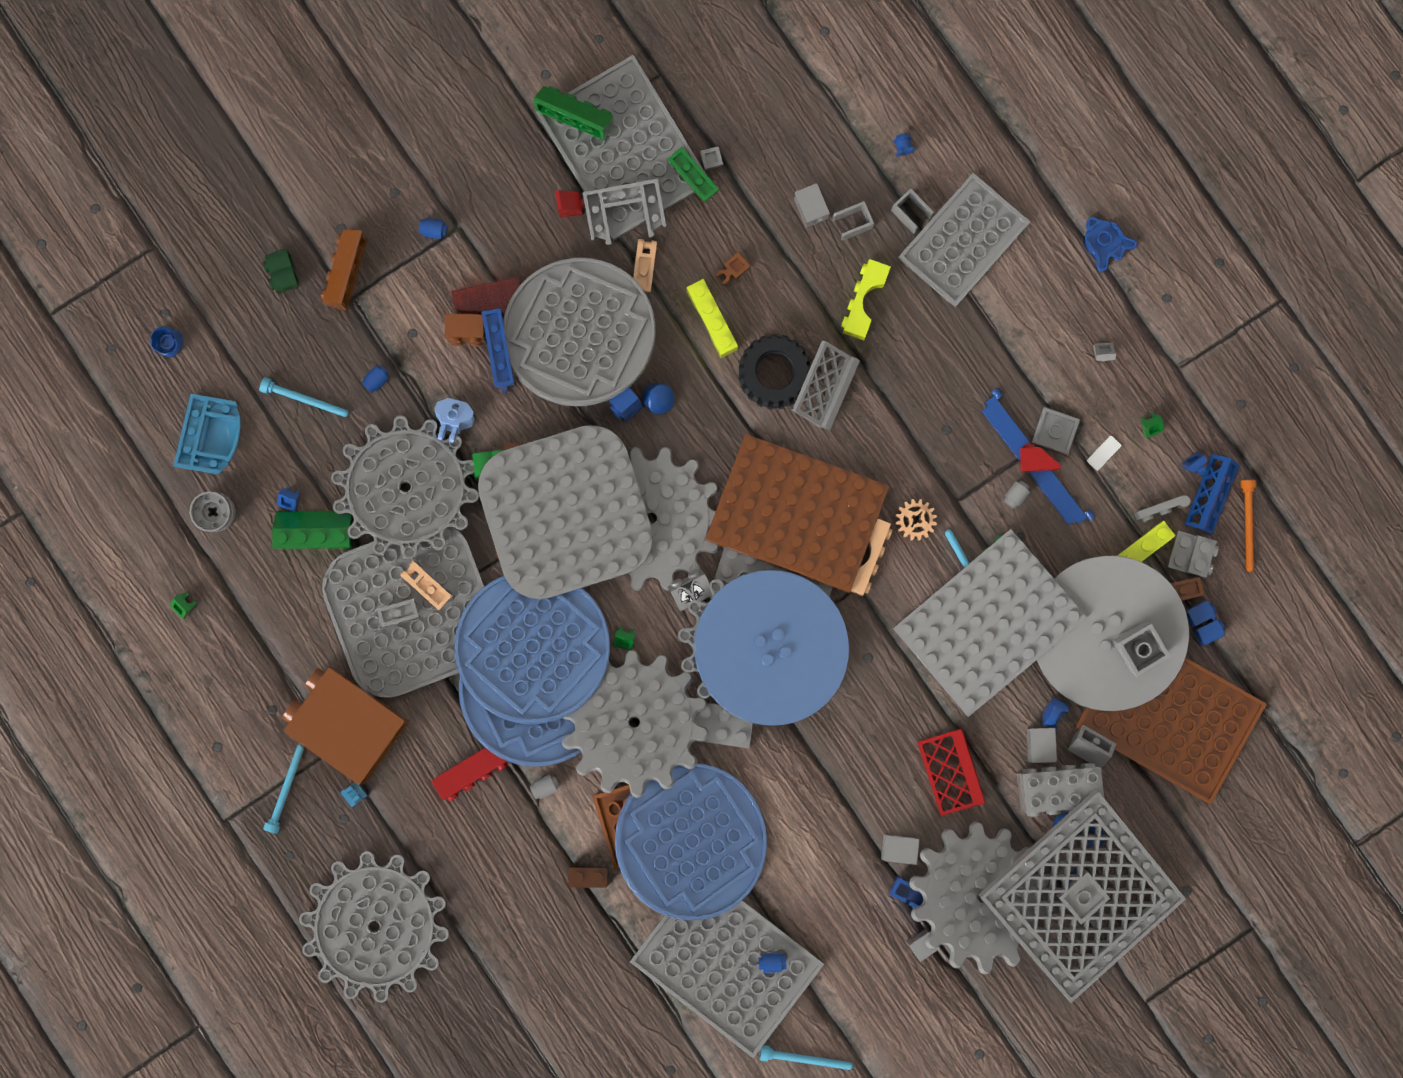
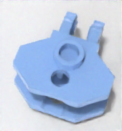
[435,398,475,443]

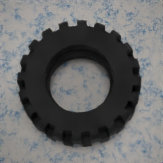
[739,334,811,410]

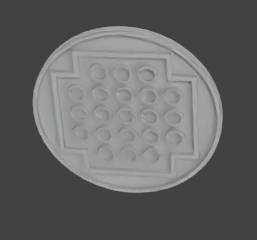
[503,258,656,406]
[1037,556,1189,711]

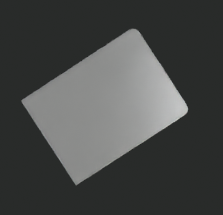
[794,184,830,228]
[891,189,934,234]
[832,201,874,241]
[1027,728,1057,763]
[881,835,919,865]

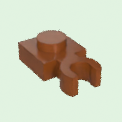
[716,252,750,286]

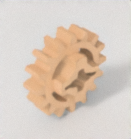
[895,499,937,541]

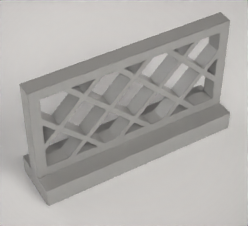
[792,340,860,430]

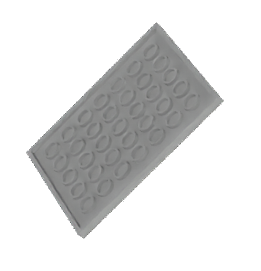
[536,55,706,241]
[893,529,1087,717]
[630,900,824,1058]

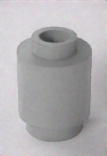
[1003,481,1031,510]
[529,774,560,799]

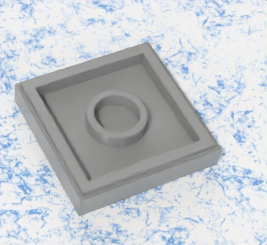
[1031,407,1080,456]

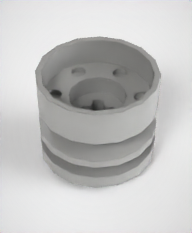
[189,491,236,532]

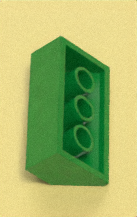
[533,86,614,141]
[272,511,353,550]

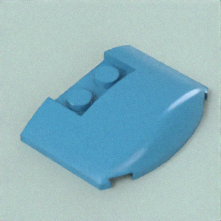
[173,394,241,475]

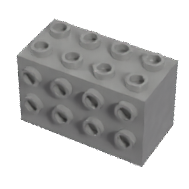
[1017,763,1104,817]

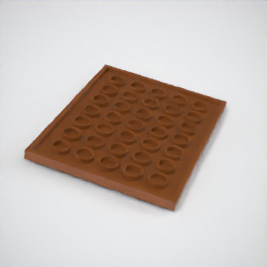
[705,434,889,593]
[1075,657,1267,805]

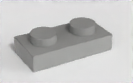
[377,598,419,628]

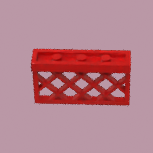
[917,728,986,816]

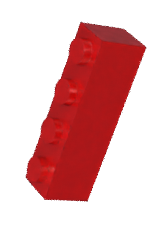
[431,748,509,802]

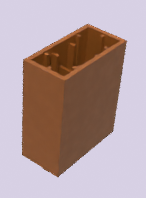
[282,667,410,785]

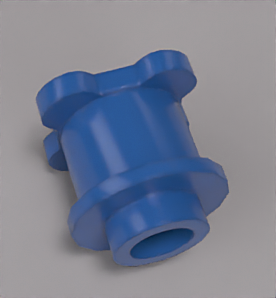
[893,133,915,157]

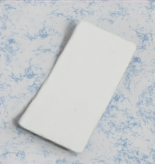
[1087,436,1121,471]

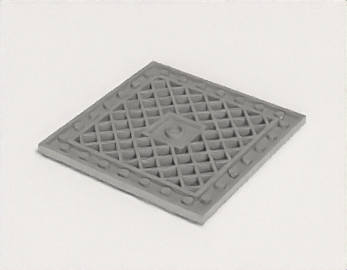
[978,789,1186,1003]

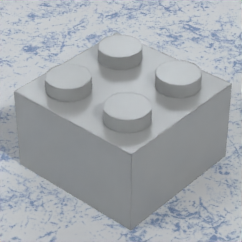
[1112,621,1171,677]

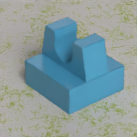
[340,782,368,807]

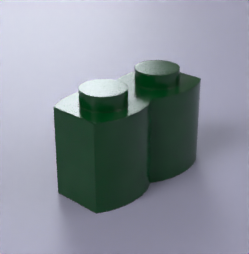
[263,249,300,294]

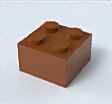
[445,314,487,347]

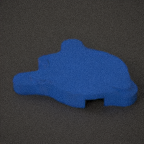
[1085,217,1137,272]

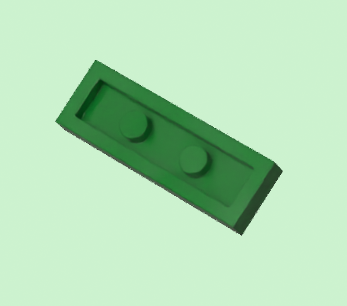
[667,147,719,203]

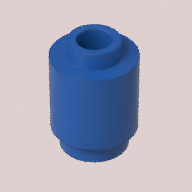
[419,218,448,239]
[361,365,389,393]
[758,952,787,973]

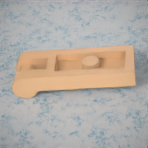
[633,239,657,293]
[400,560,453,611]

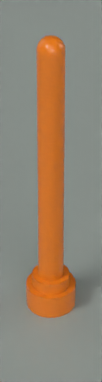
[1240,480,1256,572]

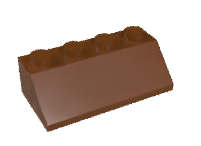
[321,229,368,311]

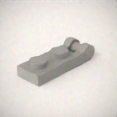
[1134,495,1190,522]

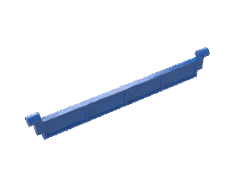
[982,388,1096,525]

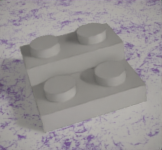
[1166,531,1219,579]

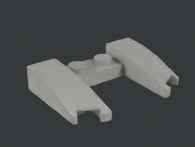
[583,179,666,245]

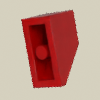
[555,190,585,218]
[1019,444,1061,473]

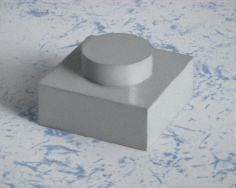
[700,146,723,171]
[1093,343,1116,361]

